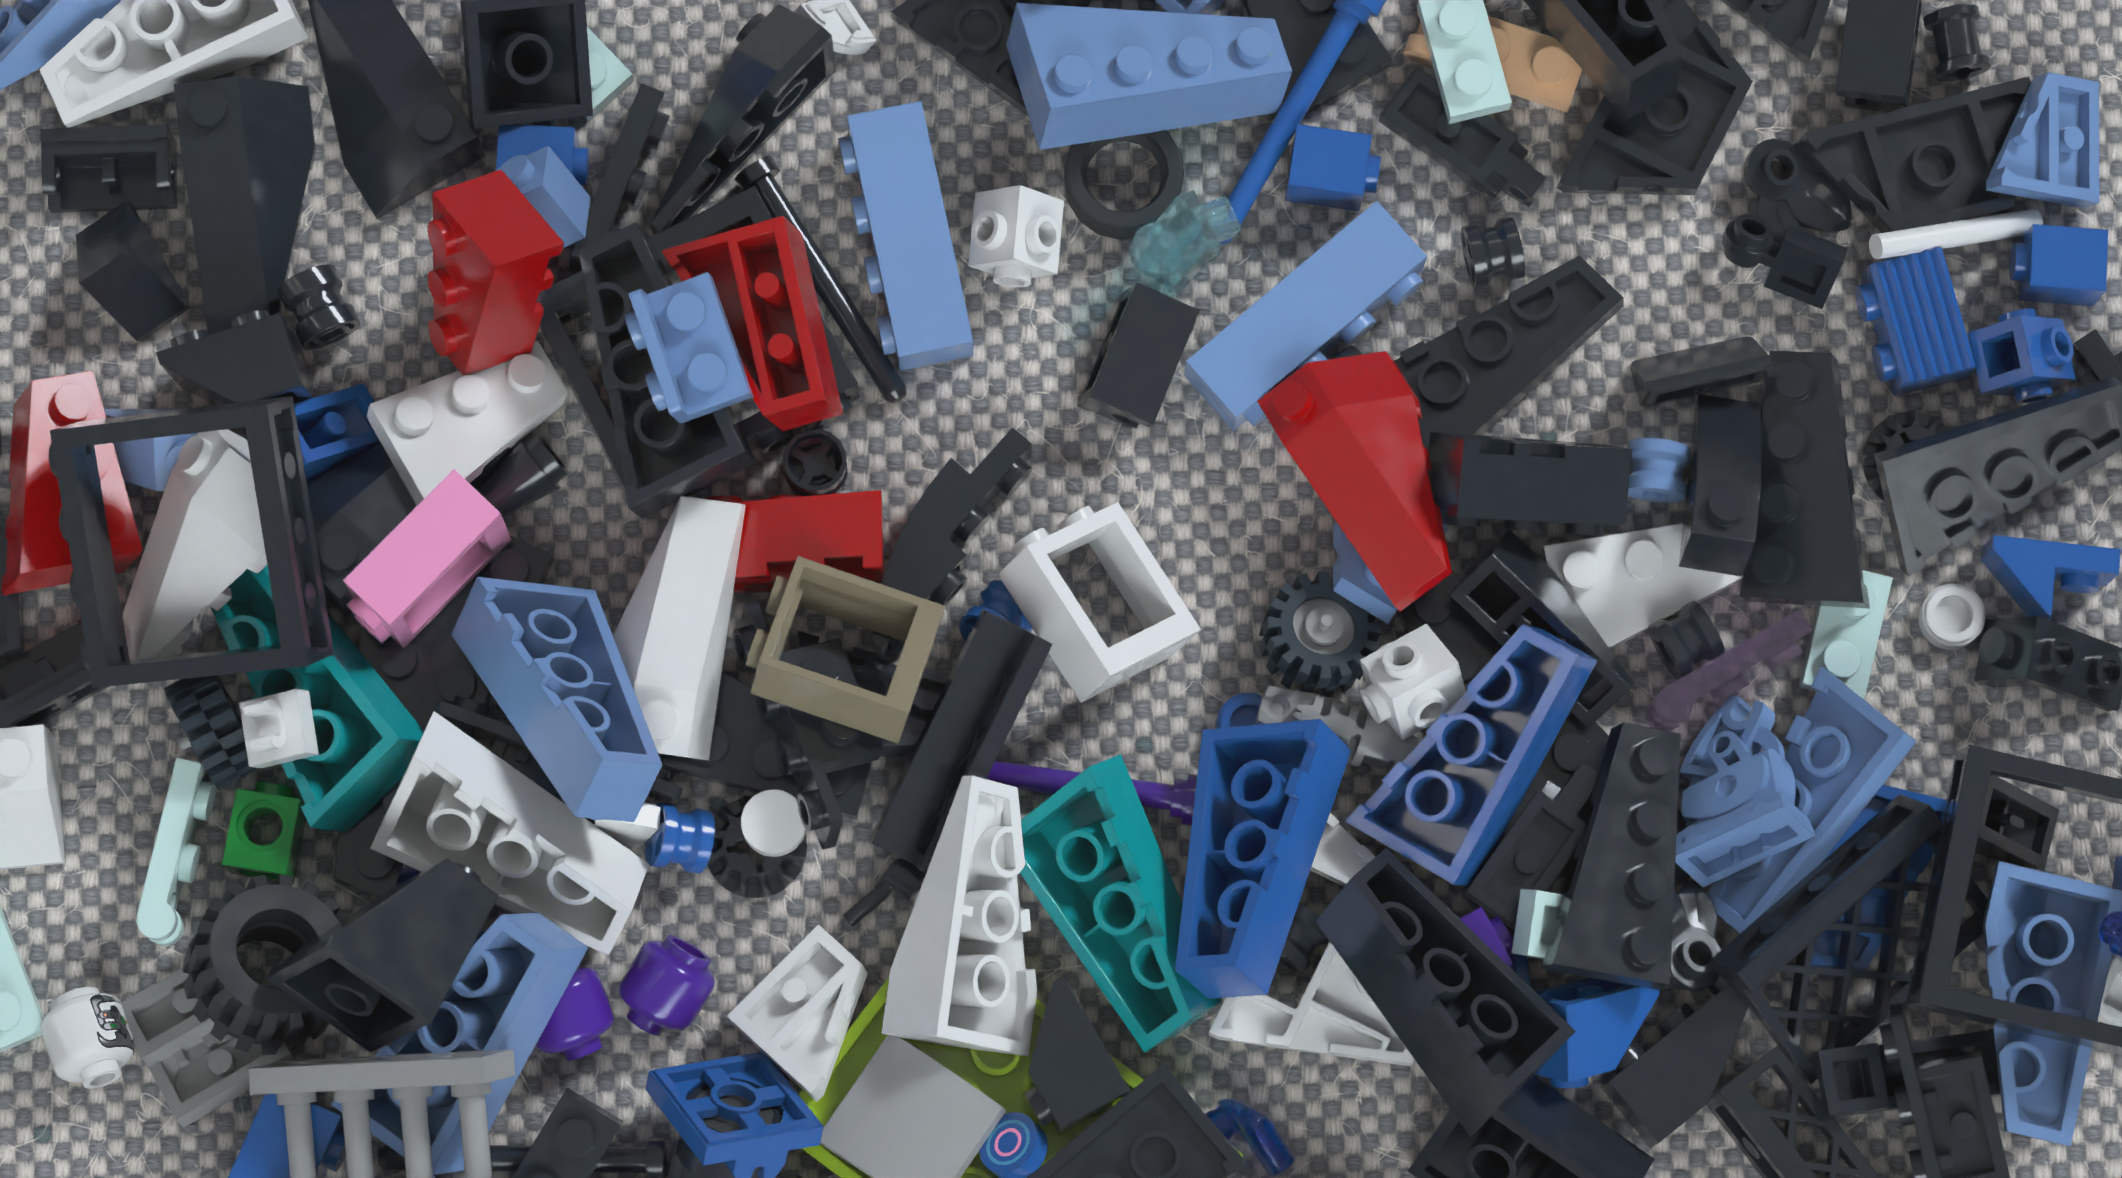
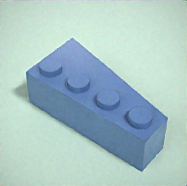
[1006,3,1292,150]
[451,577,662,822]

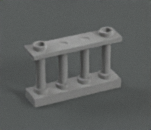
[248,1049,516,1178]

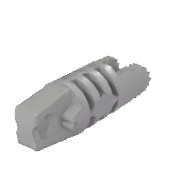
[1254,686,1419,772]

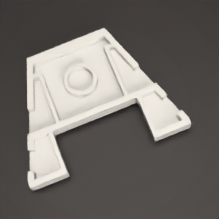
[1209,813,1414,1066]

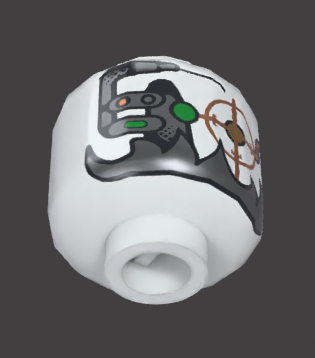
[40,987,135,1089]

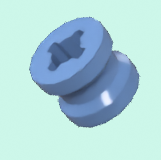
[1628,438,1691,503]

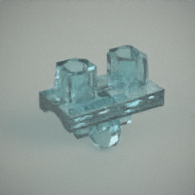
[1129,190,1241,293]

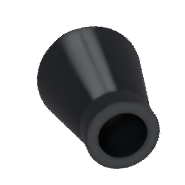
[477,434,569,518]

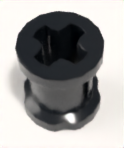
[1923,4,1991,82]

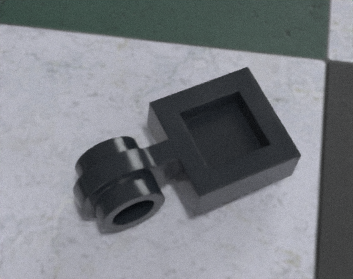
[1722,214,1848,309]

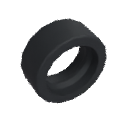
[1064,130,1184,240]

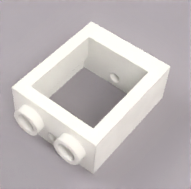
[998,502,1201,703]

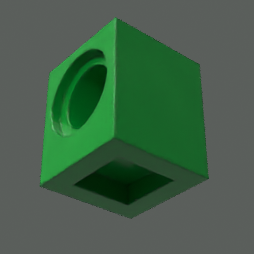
[222,782,306,884]

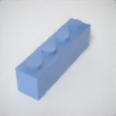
[838,101,973,371]
[1184,201,1427,432]

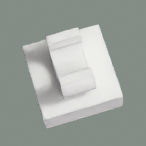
[239,689,319,768]

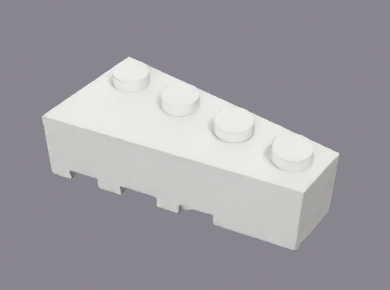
[370,711,649,955]

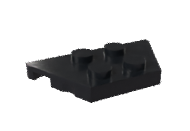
[1557,0,1753,195]
[1799,76,2031,233]

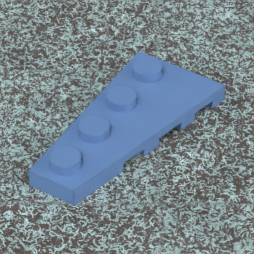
[1708,666,1917,933]

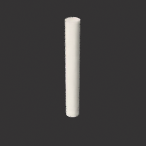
[1869,209,2043,260]

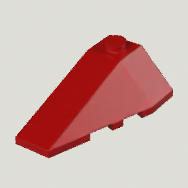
[1257,351,1452,611]

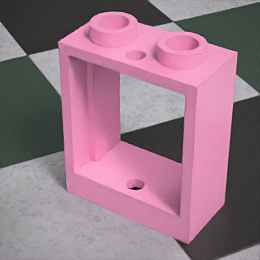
[343,469,512,649]

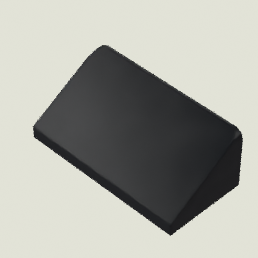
[1630,336,1771,407]

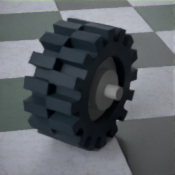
[1259,571,1381,697]
[164,675,261,790]

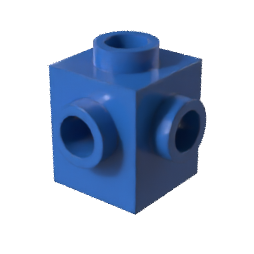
[1968,309,2076,404]

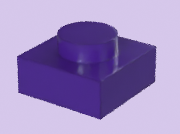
[1460,907,1513,968]

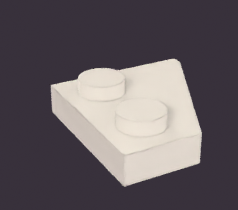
[727,925,868,1102]

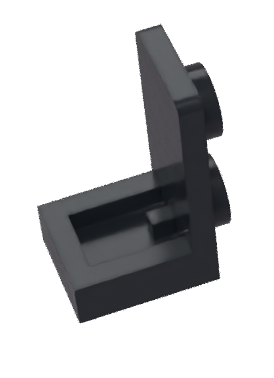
[1974,616,2122,711]

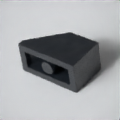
[1023,976,1129,1135]

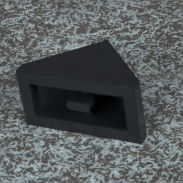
[76,201,191,342]
[1975,775,2059,871]

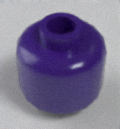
[619,935,715,1036]
[536,967,615,1061]

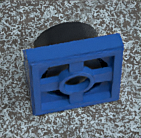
[645,1052,824,1178]

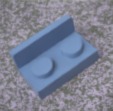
[625,272,754,424]

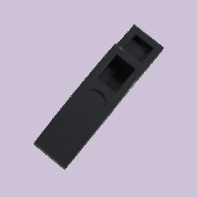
[872,427,1033,661]

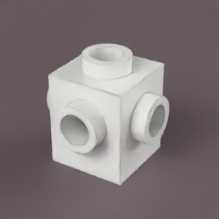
[968,185,1064,287]
[1360,624,1466,741]

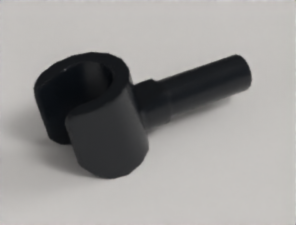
[843,858,926,927]

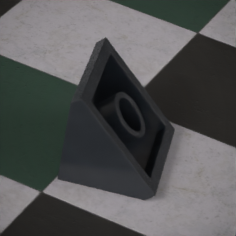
[460,0,593,129]

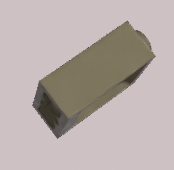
[745,556,945,744]

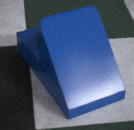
[1981,535,2121,620]

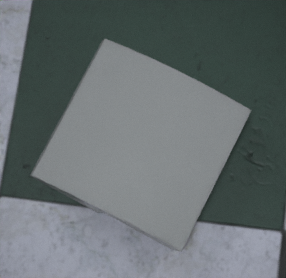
[121,958,295,1128]
[820,1035,1006,1178]

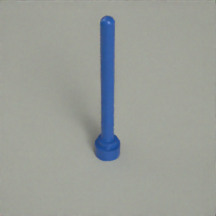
[1210,0,1387,245]

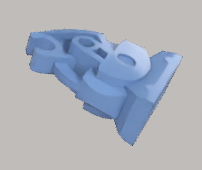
[1675,695,1815,887]

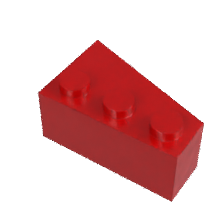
[427,170,564,376]
[661,216,843,431]
[1,370,143,596]
[705,490,884,593]

